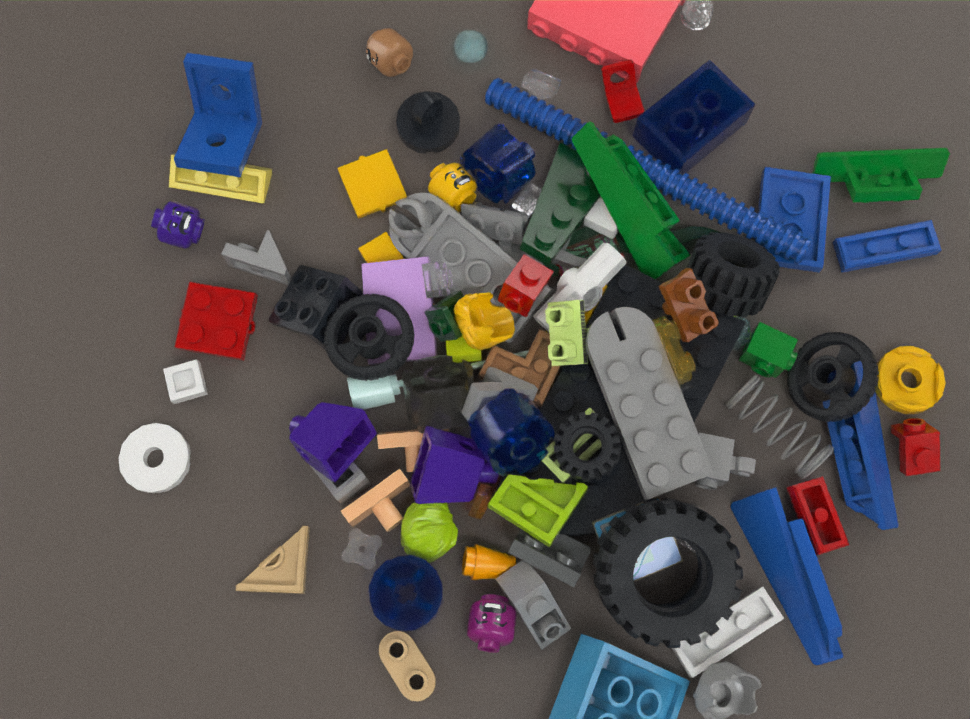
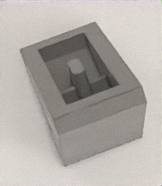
[311,462,371,508]

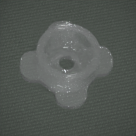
[342,529,383,570]

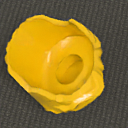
[453,292,515,350]

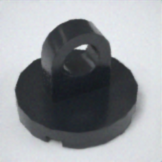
[396,91,460,154]

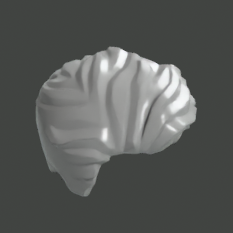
[693,661,761,719]

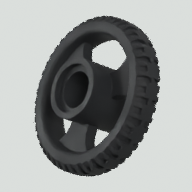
[324,294,415,381]
[787,332,879,422]

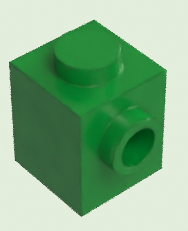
[738,322,798,378]

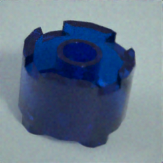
[460,124,536,204]
[468,388,555,476]
[369,555,444,632]

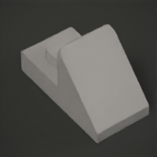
[221,230,292,285]
[461,367,538,421]

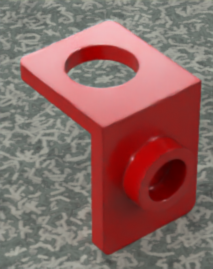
[601,59,645,123]

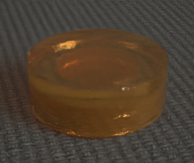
[468,483,494,520]

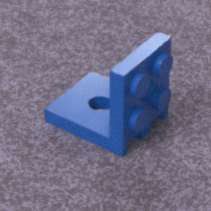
[174,53,262,177]

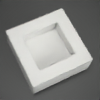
[163,359,208,404]

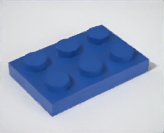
[755,167,831,273]

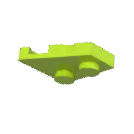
[488,474,588,548]

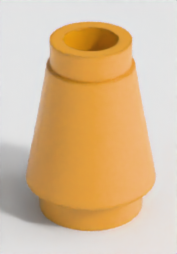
[462,544,516,580]

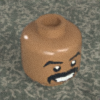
[366,28,413,77]

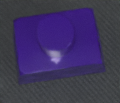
[289,402,377,482]
[410,426,499,504]

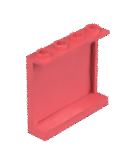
[527,0,686,83]

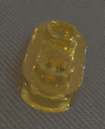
[652,316,696,385]

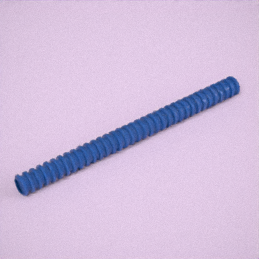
[485,78,813,265]

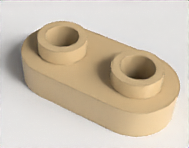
[379,631,436,701]

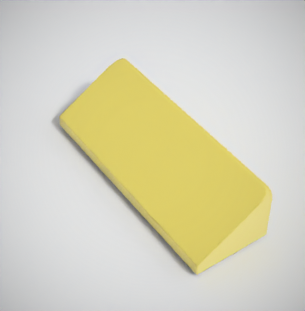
[169,154,272,203]

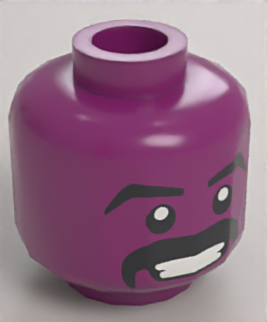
[467,594,517,653]

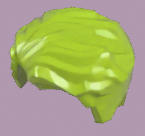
[401,503,458,563]

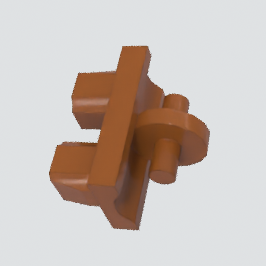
[659,268,719,342]

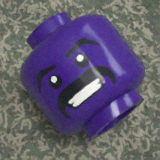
[151,201,205,249]

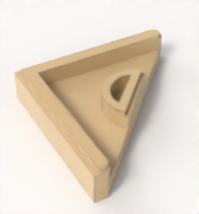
[236,526,310,594]

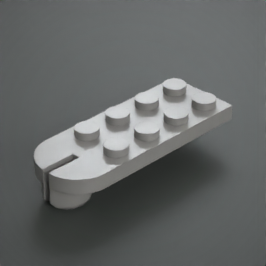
[388,192,553,343]
[585,307,714,500]

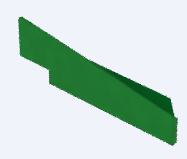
[572,121,691,279]

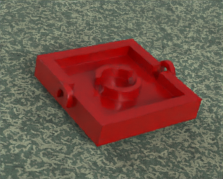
[174,282,258,361]

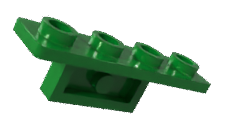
[812,148,950,203]

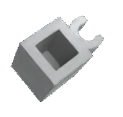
[695,432,756,490]

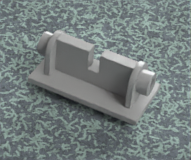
[461,202,531,245]

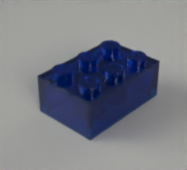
[633,60,756,175]

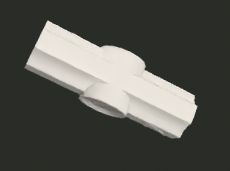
[533,242,627,333]

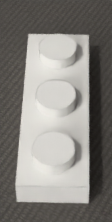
[671,587,784,678]

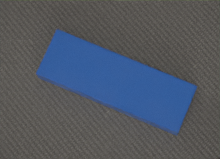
[832,220,942,273]

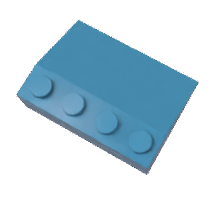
[549,634,690,719]

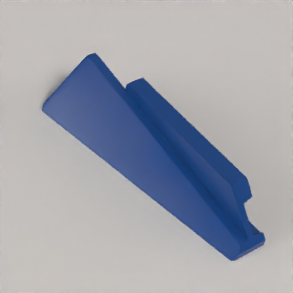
[823,361,898,530]
[730,487,843,665]

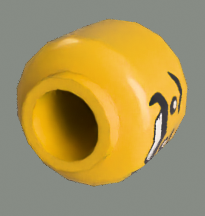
[428,163,477,212]

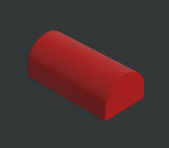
[786,476,849,556]

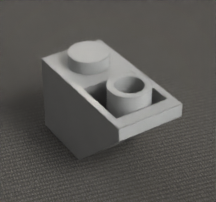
[496,560,571,650]

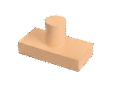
[377,427,449,472]
[341,469,410,532]

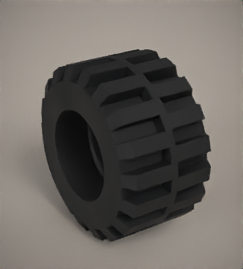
[687,232,780,317]

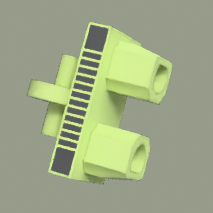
[545,300,589,366]

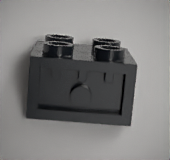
[269,265,363,350]

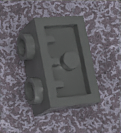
[508,529,591,587]

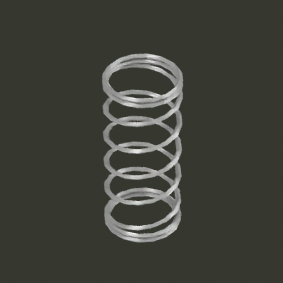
[725,375,834,479]

